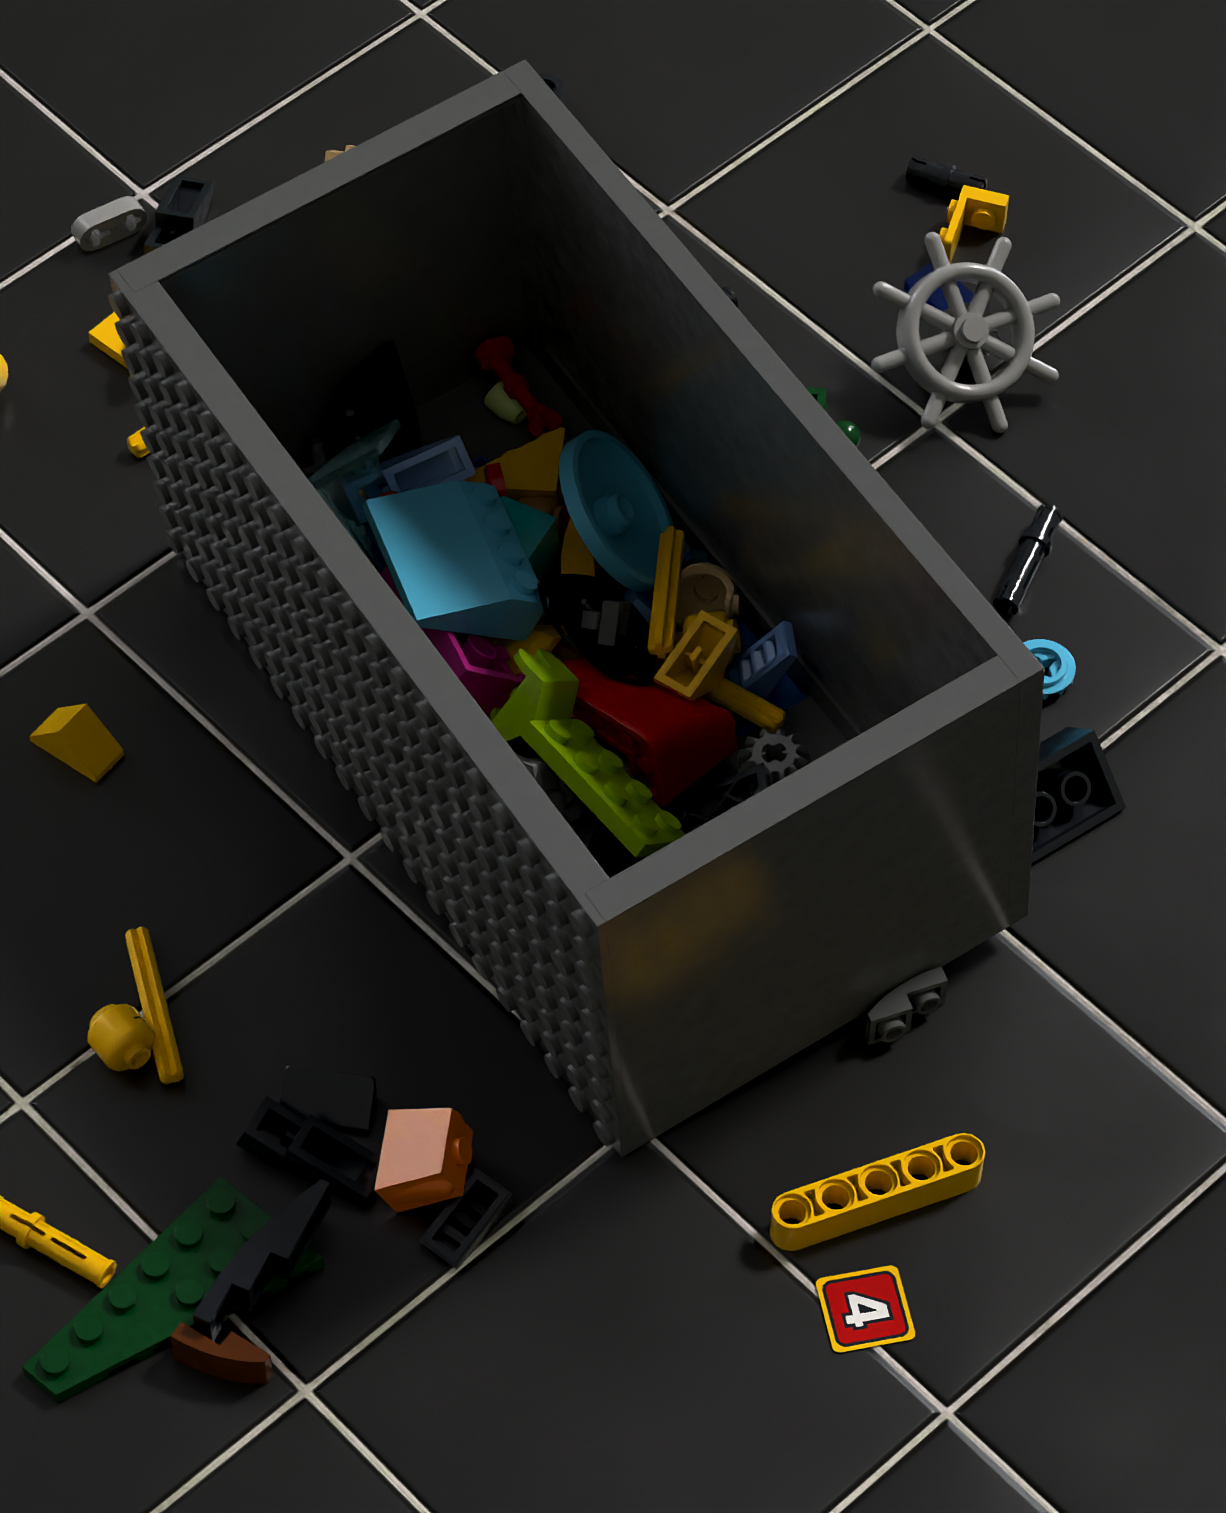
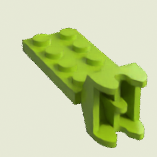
[487,648,686,858]

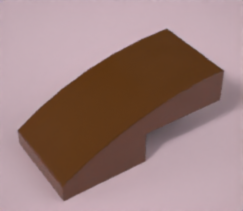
[170,1322,273,1384]

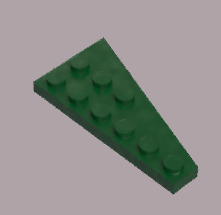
[22,1177,324,1403]

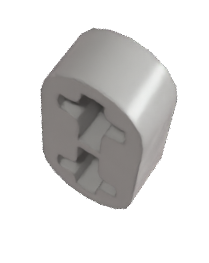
[71,196,147,251]

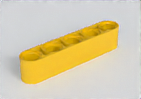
[770,1133,985,1251]

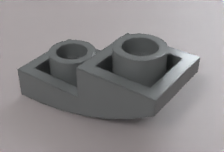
[865,966,948,1045]

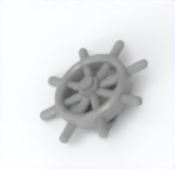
[871,232,1060,433]

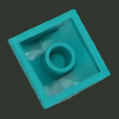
[500,496,561,594]

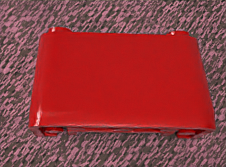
[561,656,738,807]

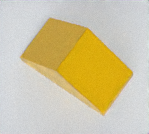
[653,610,739,702]
[30,703,125,783]

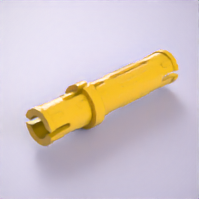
[0,1195,117,1289]

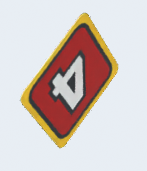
[816,1265,915,1353]

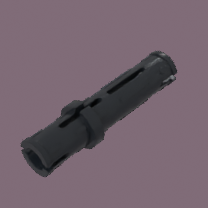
[993,504,1063,615]

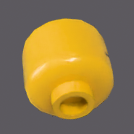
[87,1004,155,1071]

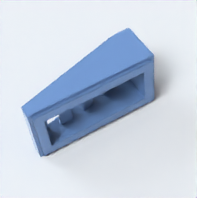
[724,621,798,700]

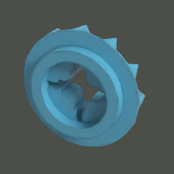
[1023,639,1076,700]

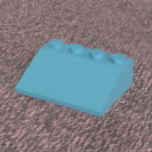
[362,480,548,641]

